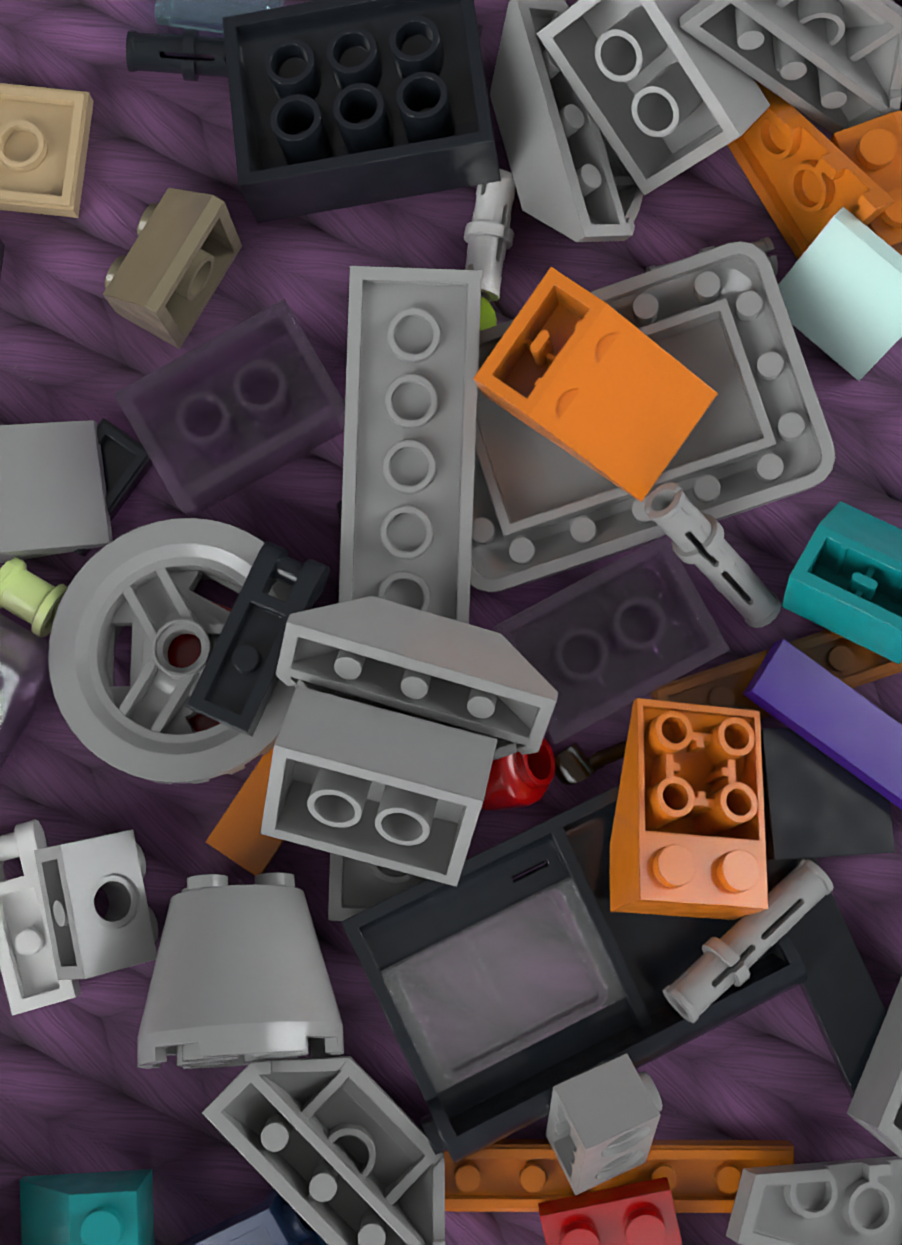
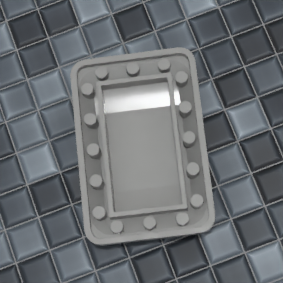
[470,241,836,593]

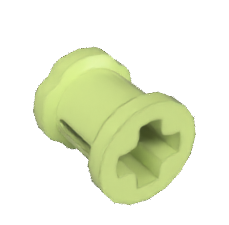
[0,557,68,638]

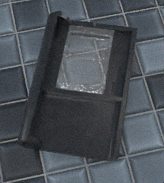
[341,785,808,1163]

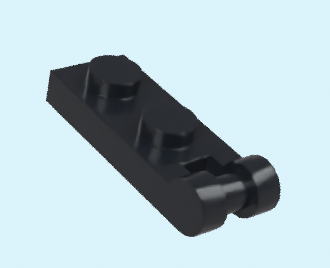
[186,541,330,737]

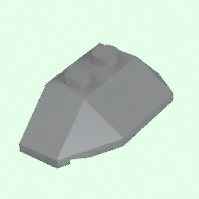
[490,0,644,242]
[679,0,902,134]
[276,596,558,760]
[202,1056,445,1245]

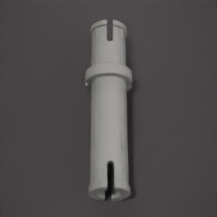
[644,482,781,628]
[663,858,834,1023]

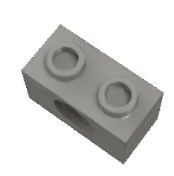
[34,829,158,980]

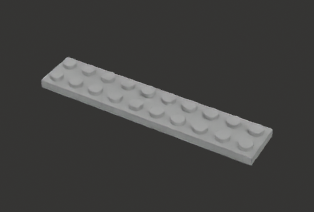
[328,266,482,921]

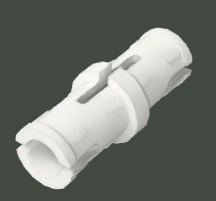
[464,169,516,302]

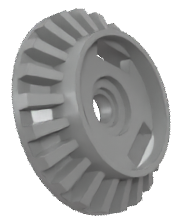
[48,518,295,784]

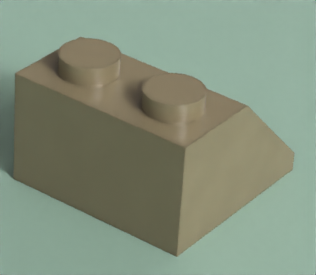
[103,188,242,349]

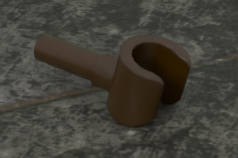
[554,740,627,785]

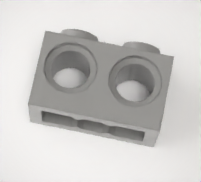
[546,1053,662,1196]

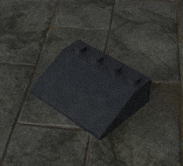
[222,0,501,223]

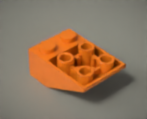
[473,267,718,503]
[610,698,768,920]

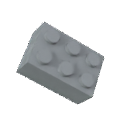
[536,0,770,196]
[260,686,497,887]

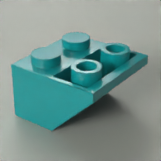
[782,501,902,665]

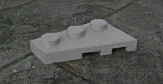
[726,1156,902,1245]

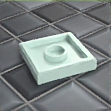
[778,207,902,381]

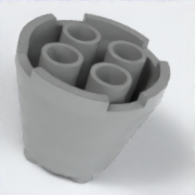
[137,872,344,1069]

